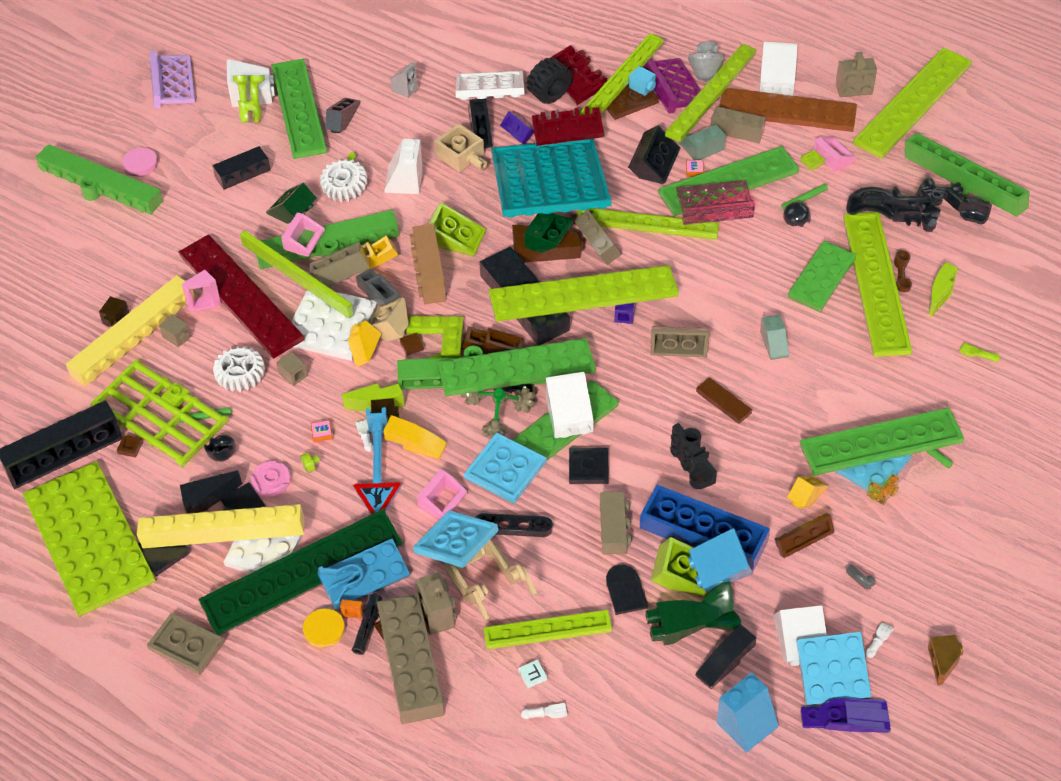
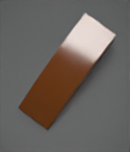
[461,326,524,354]

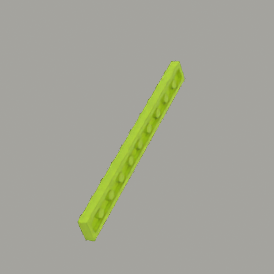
[665,44,757,142]

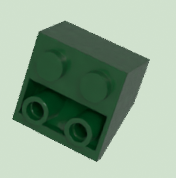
[524,213,573,253]

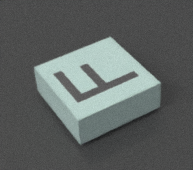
[518,660,547,688]

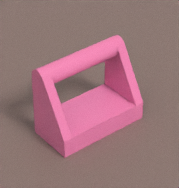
[813,137,857,172]
[281,213,325,256]
[182,270,221,311]
[417,469,467,519]

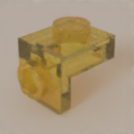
[867,474,899,505]

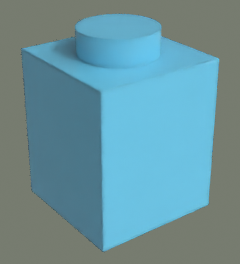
[629,66,656,96]

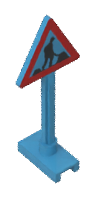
[353,408,401,515]

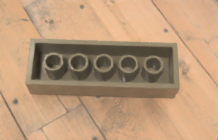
[377,594,444,725]

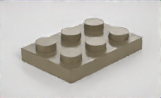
[147,613,224,675]

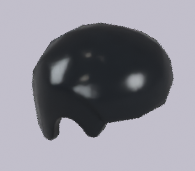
[783,201,811,227]
[204,435,236,462]

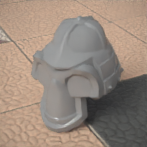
[688,41,724,82]

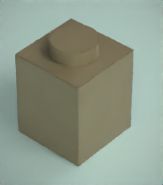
[159,314,191,347]
[276,352,308,386]

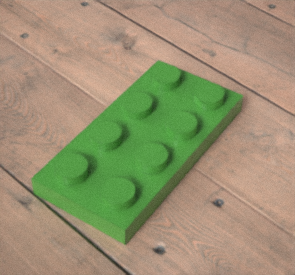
[788,240,856,313]

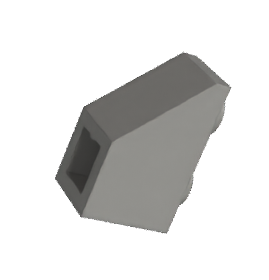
[391,62,418,98]

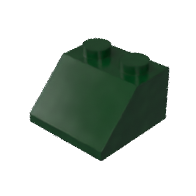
[266,182,317,224]

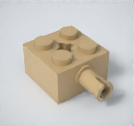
[434,124,488,173]

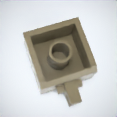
[836,52,877,97]
[416,572,457,635]

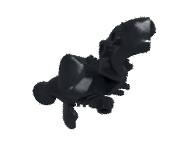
[846,178,992,232]

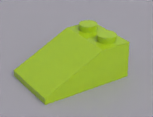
[427,202,486,256]
[651,537,712,597]

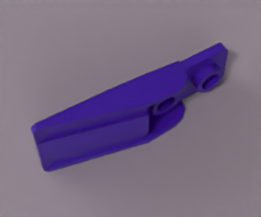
[800,698,891,733]

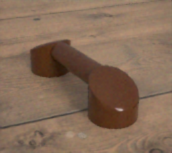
[894,250,912,293]

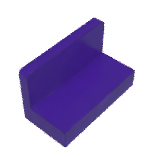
[500,111,534,144]

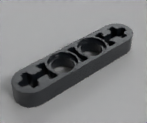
[475,513,553,537]

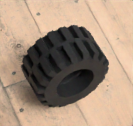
[526,57,572,104]

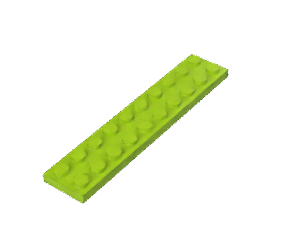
[853,47,972,159]
[843,212,912,357]
[488,265,679,322]

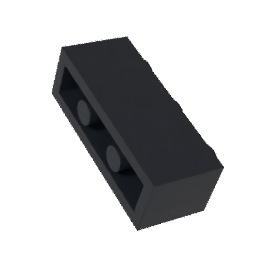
[212,146,271,190]

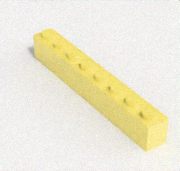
[66,275,195,386]
[137,504,305,548]

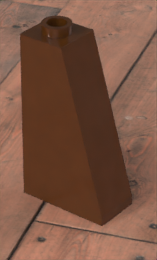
[512,225,583,263]

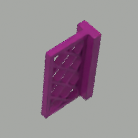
[643,58,701,114]

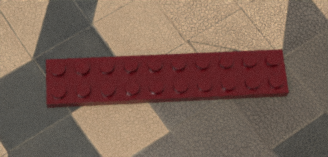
[178,234,305,359]

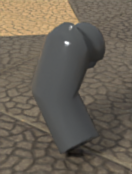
[846,565,876,589]

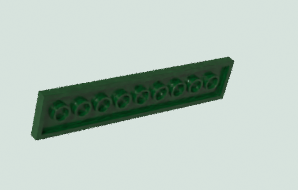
[198,509,403,636]

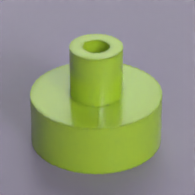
[300,452,320,473]

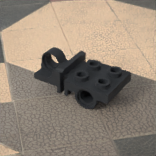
[670,423,717,489]

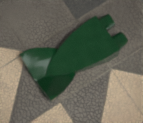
[645,582,741,646]

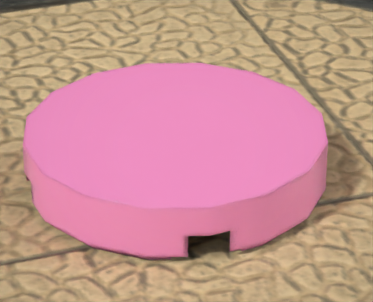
[122,148,158,176]
[251,461,291,497]

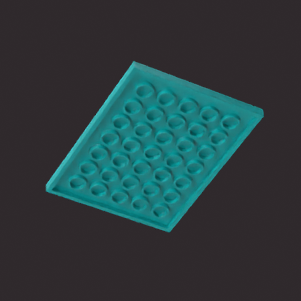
[491,139,612,218]

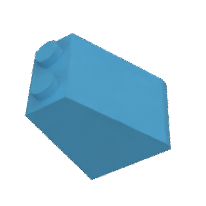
[688,528,753,592]
[716,672,779,753]

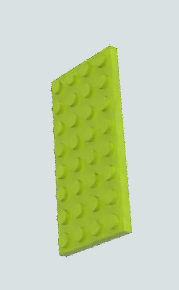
[22,461,156,617]

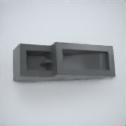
[356,268,401,305]

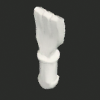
[355,420,373,452]
[866,623,894,658]
[521,703,568,719]

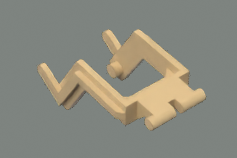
[445,540,537,621]

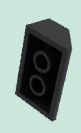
[628,125,680,184]

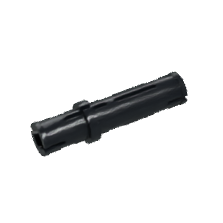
[351,594,383,655]

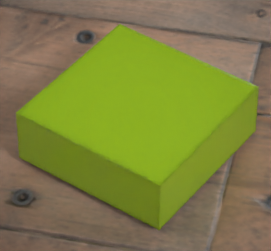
[800,150,825,171]

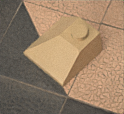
[368,297,409,342]

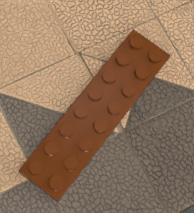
[719,88,857,132]

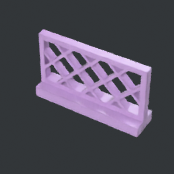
[150,51,195,108]

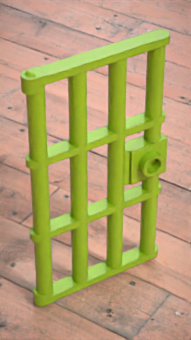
[90,359,229,467]

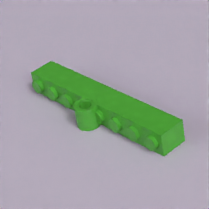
[905,133,1030,217]
[36,144,163,215]
[255,210,399,270]
[397,346,546,390]

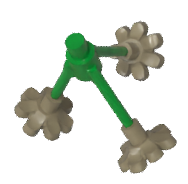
[461,388,535,438]

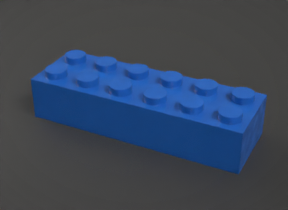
[640,485,770,572]

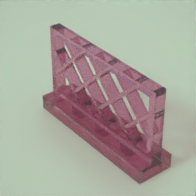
[676,180,755,225]

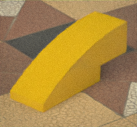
[361,236,399,271]
[384,415,447,460]

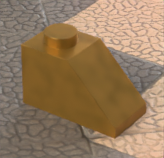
[928,635,963,685]

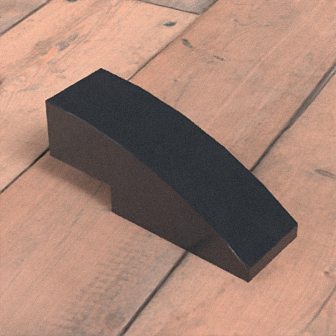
[695,624,757,689]

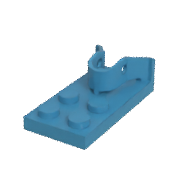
[317,539,410,610]

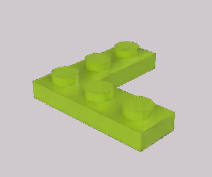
[406,316,464,358]

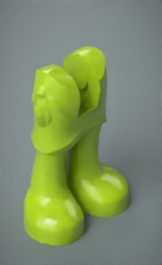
[233,75,265,123]

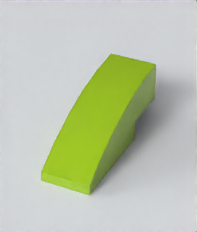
[929,262,958,317]
[341,383,405,411]

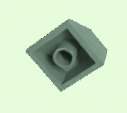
[677,124,726,160]

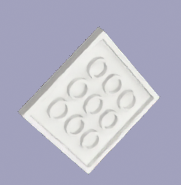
[456,71,524,100]
[291,290,378,361]

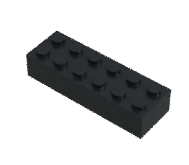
[479,247,570,346]
[0,400,123,490]

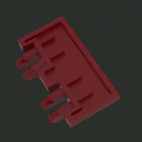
[552,45,608,105]
[532,106,604,146]

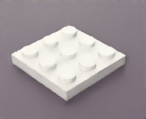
[224,531,305,573]

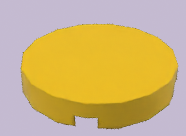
[303,609,345,648]

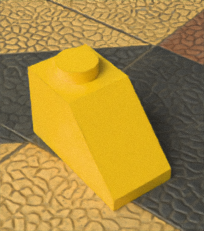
[348,320,381,367]
[787,475,828,509]

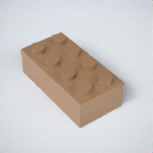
[410,224,446,305]

